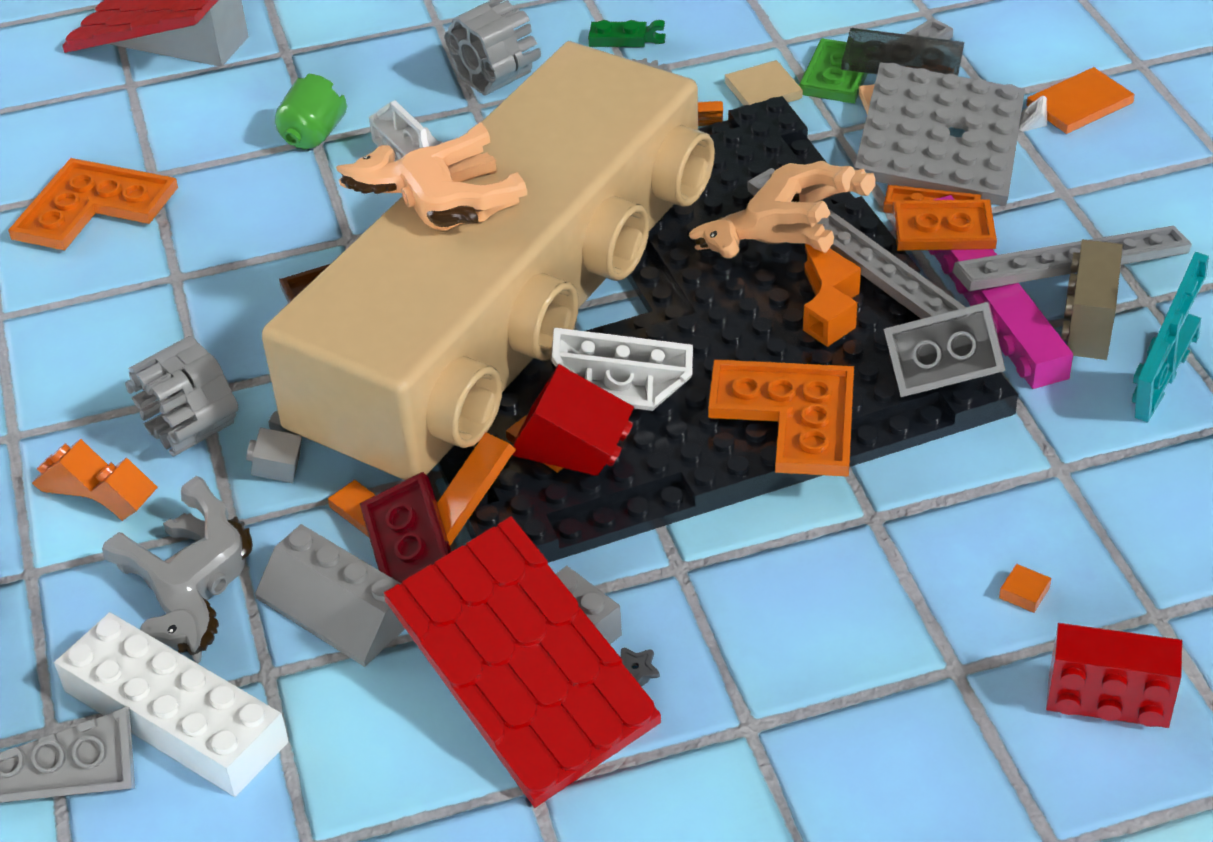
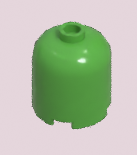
[274,74,347,149]

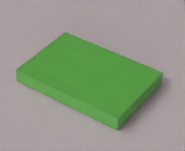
[799,38,876,104]

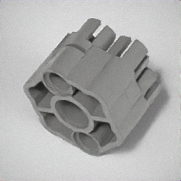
[444,0,541,96]
[125,336,238,456]

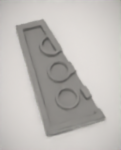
[0,707,135,803]

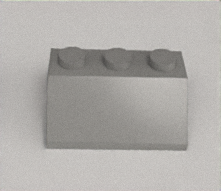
[884,302,1006,397]

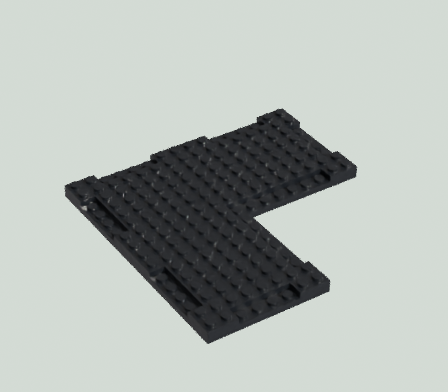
[437,96,1018,563]

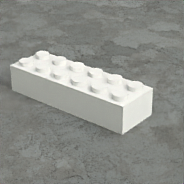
[54,612,289,797]

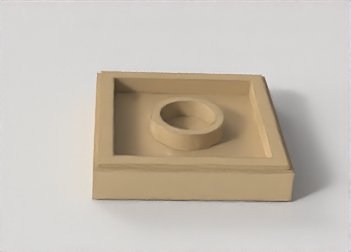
[725,60,803,105]

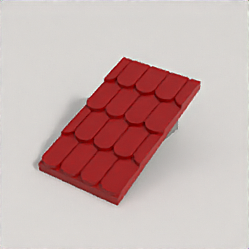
[62,0,249,67]
[384,516,661,808]

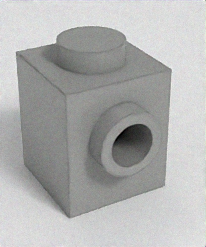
[246,427,302,483]

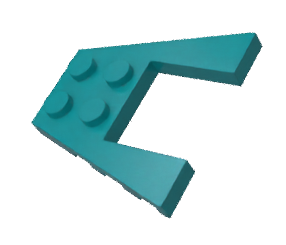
[1132,251,1209,422]

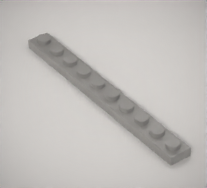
[748,168,997,330]

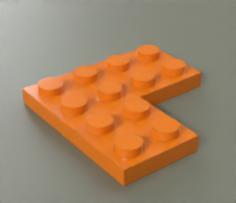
[8,158,178,251]
[708,359,854,477]

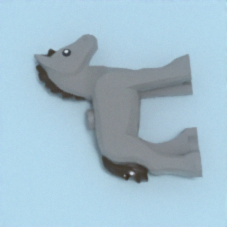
[102,476,253,664]

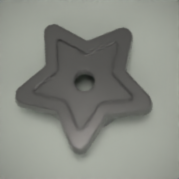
[620,647,660,686]

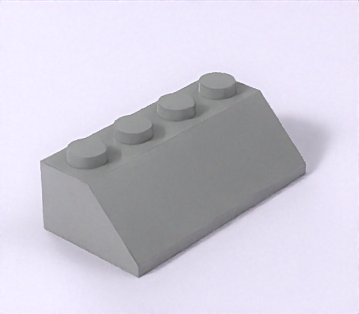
[255,524,405,667]

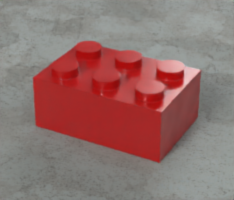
[1046,623,1182,728]

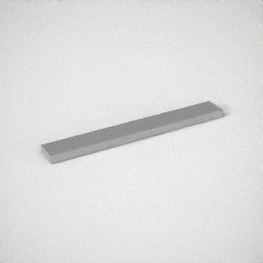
[952,225,1192,291]

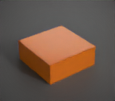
[999,564,1052,613]

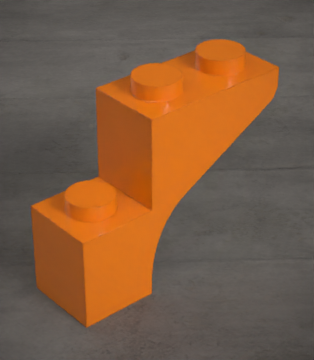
[803,244,861,347]
[32,439,158,521]

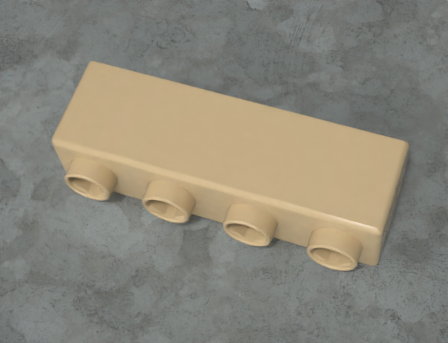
[262,41,715,480]

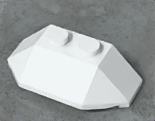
[369,100,443,161]
[551,328,693,411]

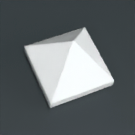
[1019,95,1047,132]

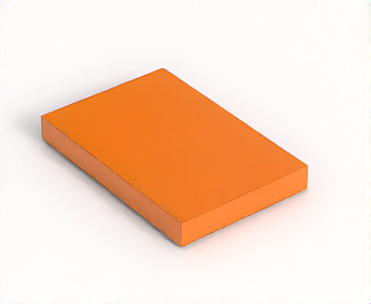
[1026,67,1135,134]
[893,199,997,251]

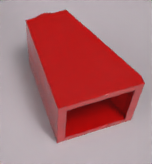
[512,364,634,476]

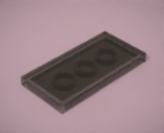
[841,28,965,76]

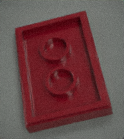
[359,472,452,583]

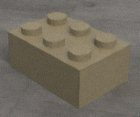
[1061,239,1123,360]

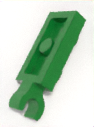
[588,20,666,47]

